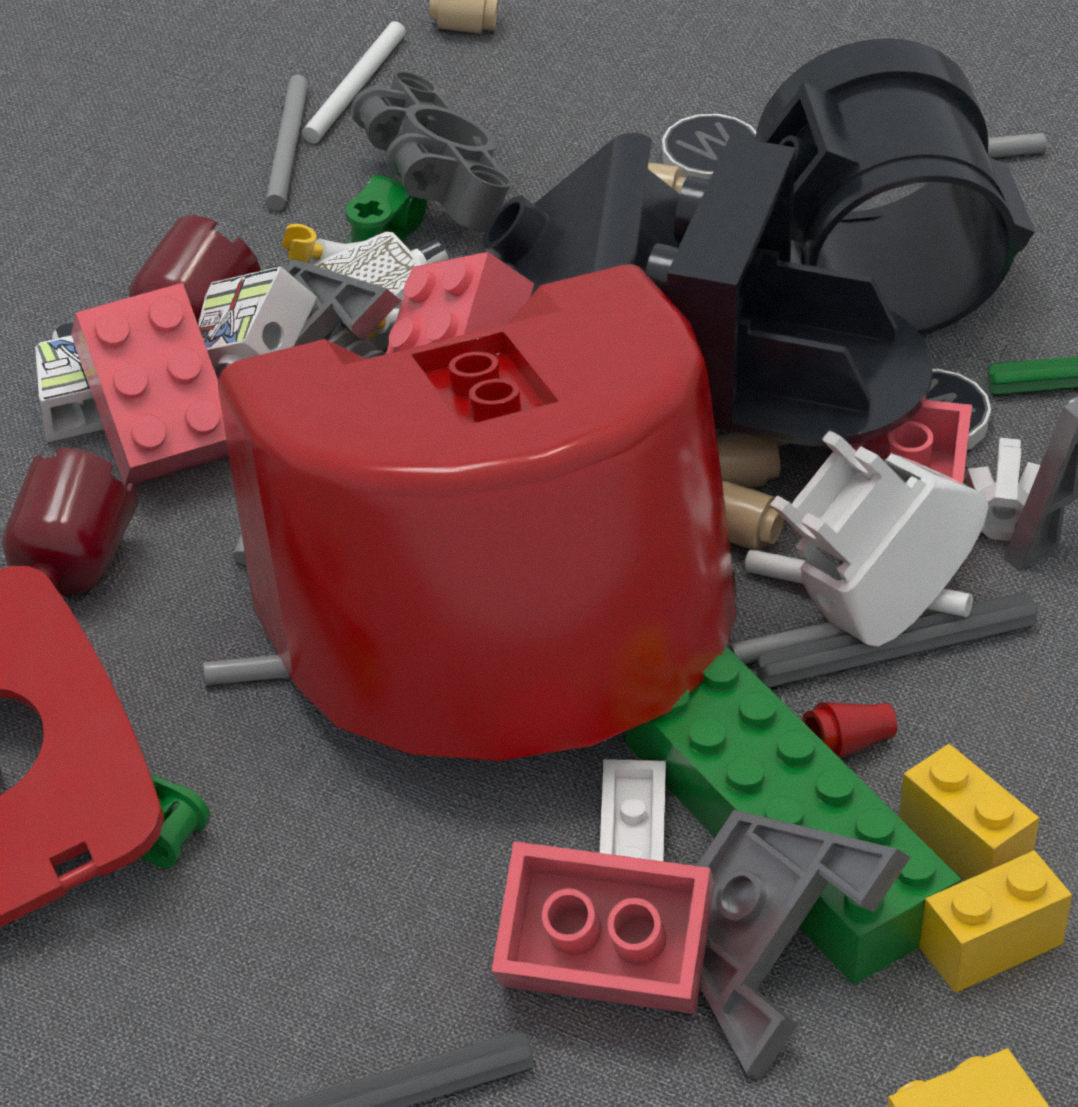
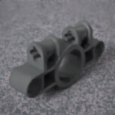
[351,71,511,232]

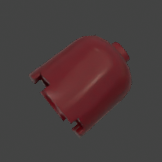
[129,215,261,324]
[1,448,139,596]

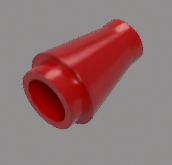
[802,702,897,759]

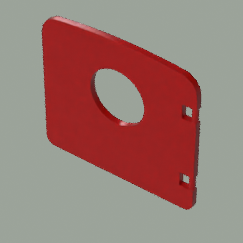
[0,566,164,927]

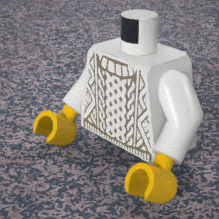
[282,223,449,351]

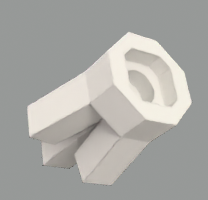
[965,438,1040,541]

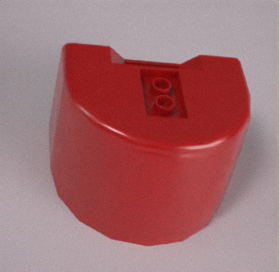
[218,264,737,761]

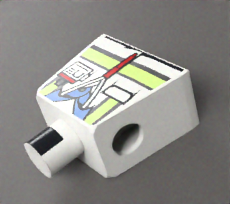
[198,266,317,379]
[35,323,104,442]

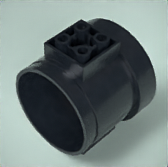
[755,38,1035,335]

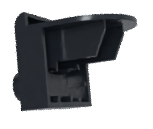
[482,133,680,297]
[645,137,933,446]

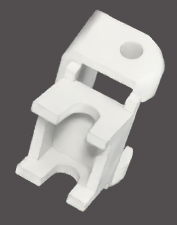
[770,430,989,646]

